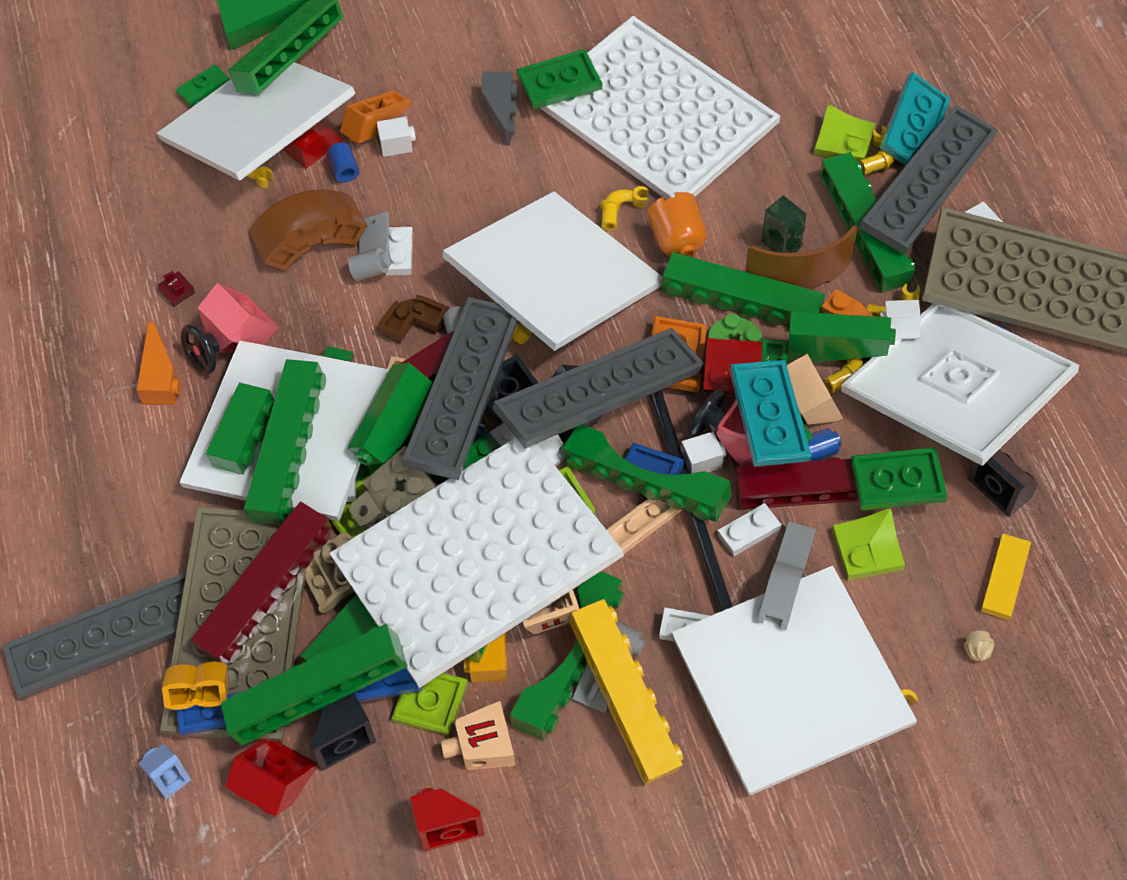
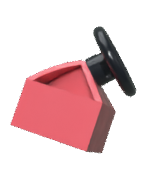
[181,282,279,375]
[689,389,753,466]

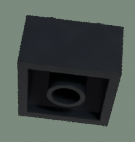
[484,354,539,422]
[967,449,1038,517]
[311,693,376,771]

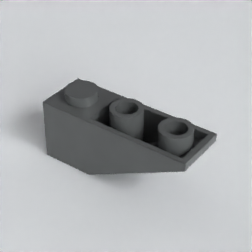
[481,72,517,146]

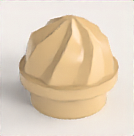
[964,631,995,661]

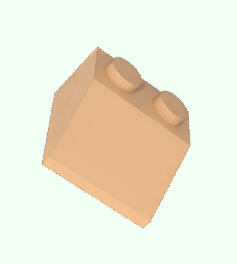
[787,354,843,424]

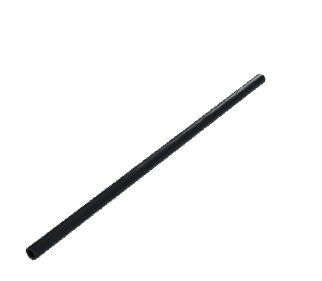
[649,390,733,612]

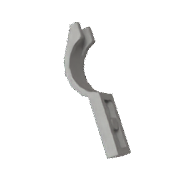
[757,521,816,630]

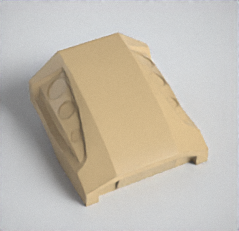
[305,533,354,613]

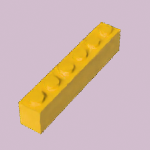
[568,599,683,785]

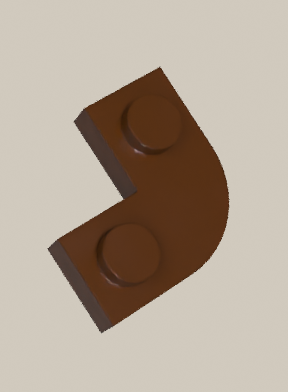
[377,295,450,343]

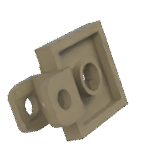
[349,446,437,529]

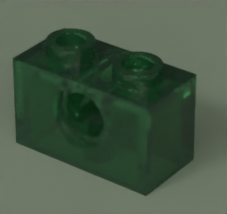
[761,195,807,253]

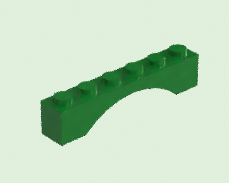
[563,424,731,523]
[510,571,625,741]

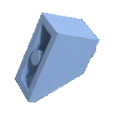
[138,743,191,800]

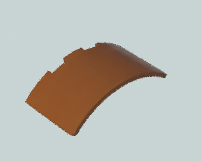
[249,189,368,271]
[745,225,858,290]

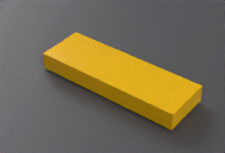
[980,533,1031,621]

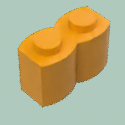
[162,662,229,710]

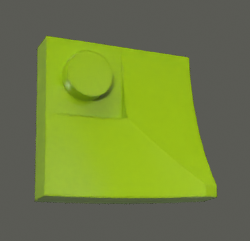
[814,105,876,161]
[832,508,905,581]

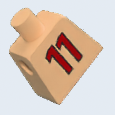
[523,589,579,634]
[440,701,515,770]

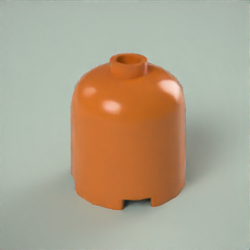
[648,192,707,257]

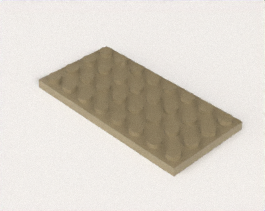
[922,207,1127,354]
[160,507,306,742]

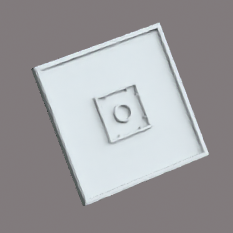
[157,62,356,181]
[442,192,663,351]
[841,303,1079,466]
[179,340,389,521]
[671,566,917,796]

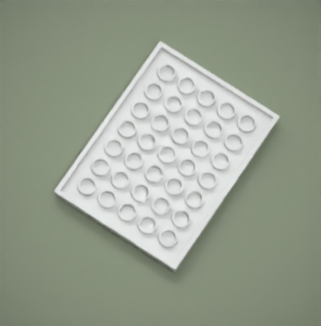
[540,16,780,200]
[330,438,624,688]

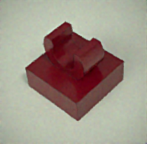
[157,271,195,307]

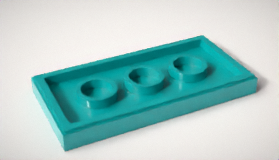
[879,71,951,166]
[729,360,812,467]

